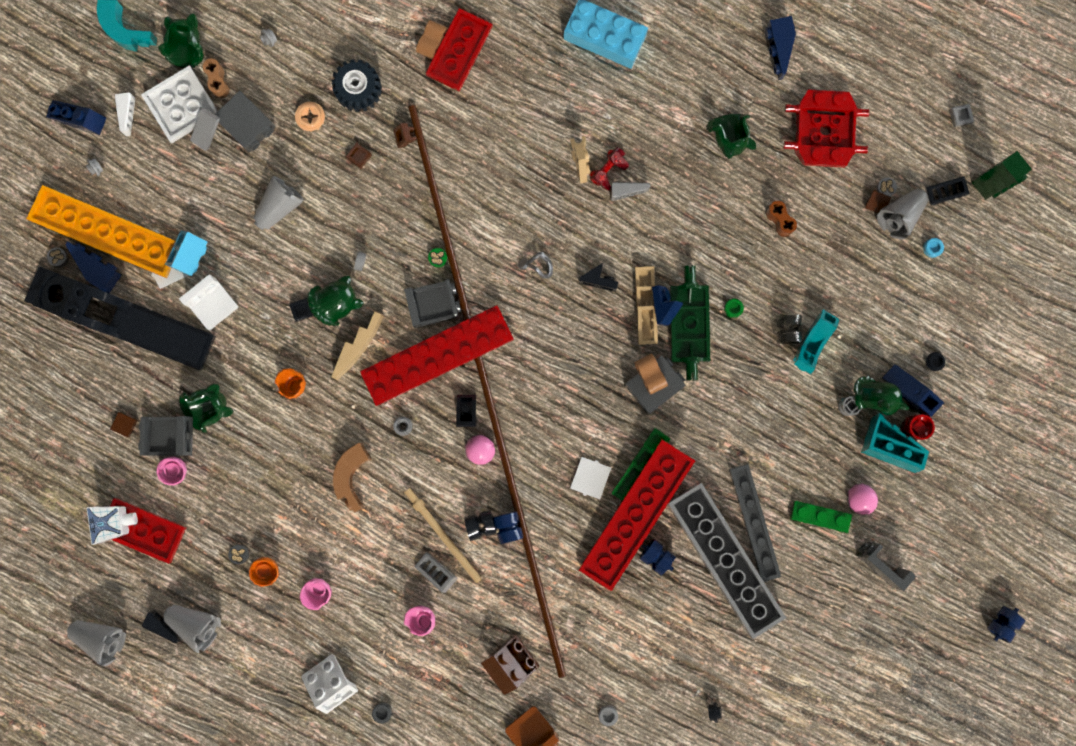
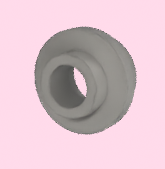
[260,28,277,47]
[85,158,103,176]
[393,417,413,436]

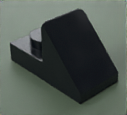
[579,263,618,292]
[456,394,477,427]

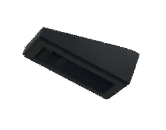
[926,176,970,206]
[142,610,182,643]

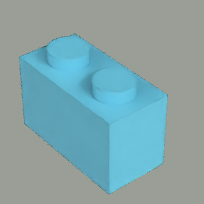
[165,230,207,276]

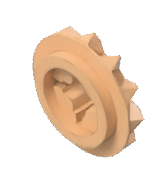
[295,102,326,132]

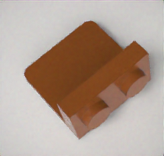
[505,706,559,746]

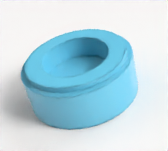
[923,238,944,258]

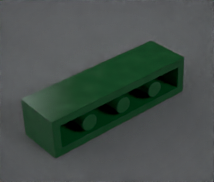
[971,151,1032,200]

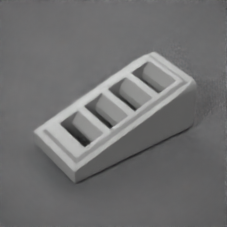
[611,182,650,201]
[414,552,458,593]

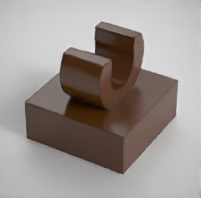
[393,123,417,148]

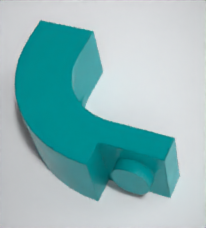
[97,0,157,52]
[793,309,840,374]

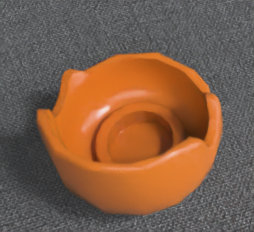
[275,368,306,399]
[249,557,279,587]

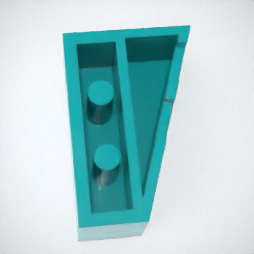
[861,413,929,473]

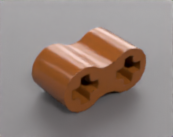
[766,201,797,237]

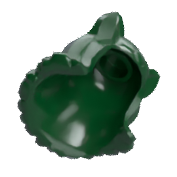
[158,14,204,68]
[706,113,756,159]
[307,276,364,326]
[853,376,909,415]
[179,384,234,433]

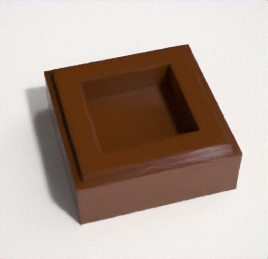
[345,142,372,169]
[865,190,891,213]
[110,412,138,438]

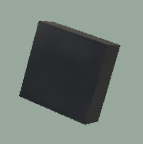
[289,298,314,322]

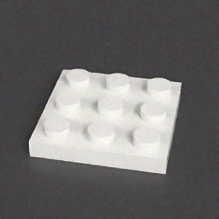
[141,65,218,143]

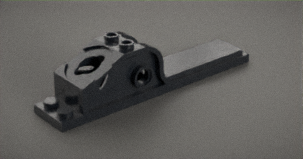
[24,266,216,371]

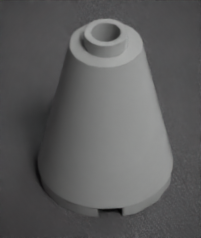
[253,176,304,230]
[877,189,929,240]
[163,605,221,653]
[67,620,126,666]

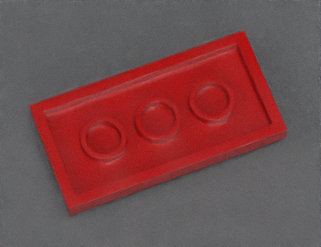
[426,8,493,92]
[110,498,187,564]

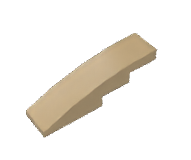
[635,266,658,345]
[331,311,384,380]

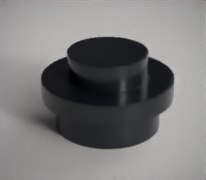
[925,352,945,371]
[708,702,722,723]

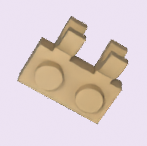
[570,136,590,184]

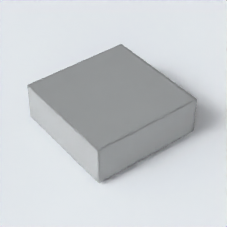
[949,104,974,127]

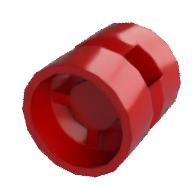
[901,414,935,440]

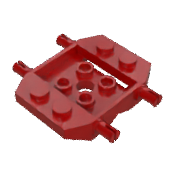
[783,89,870,168]

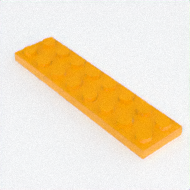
[26,185,175,278]

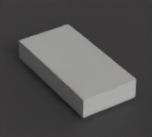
[190,108,220,151]

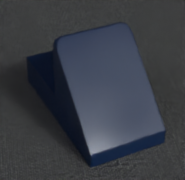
[652,285,683,326]

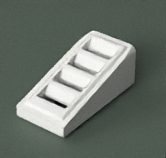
[115,92,135,136]

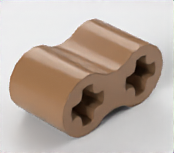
[416,20,448,60]
[203,58,229,99]
[634,353,668,395]

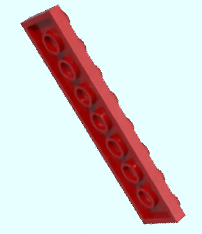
[360,305,514,406]
[579,439,695,591]

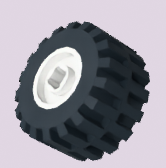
[331,59,382,112]

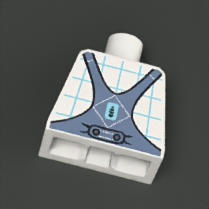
[87,506,138,545]

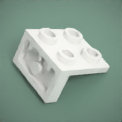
[179,275,238,330]
[301,654,358,714]

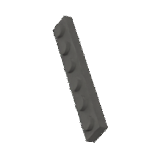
[729,464,782,582]

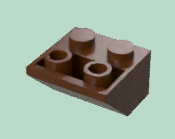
[481,635,539,695]

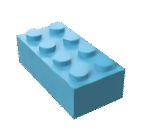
[564,0,648,69]

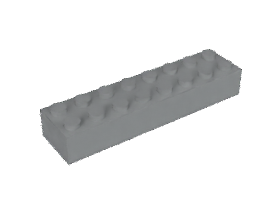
[668,482,786,639]

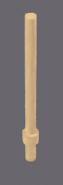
[404,488,482,584]

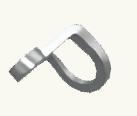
[518,252,553,279]

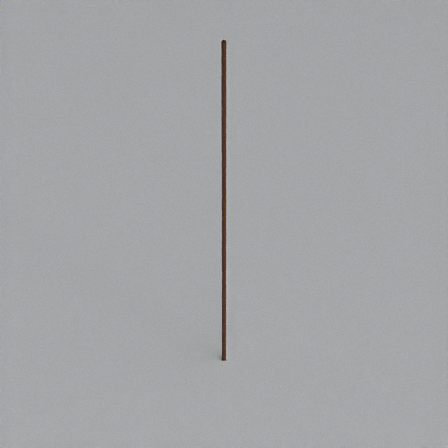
[408,105,566,678]

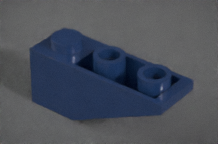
[765,16,796,80]
[46,100,107,135]
[65,241,122,294]
[882,364,944,417]

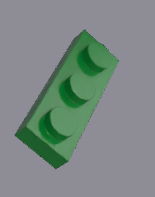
[790,501,852,533]

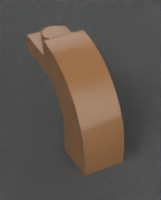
[333,443,372,513]

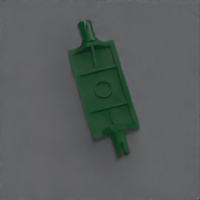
[670,265,711,381]

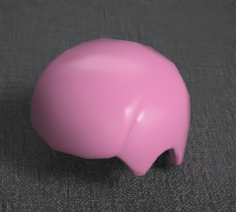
[465,435,495,465]
[156,456,187,486]
[848,483,878,515]
[299,578,332,610]
[404,605,435,636]

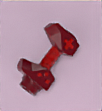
[590,147,629,190]

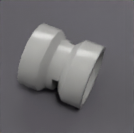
[838,396,861,416]

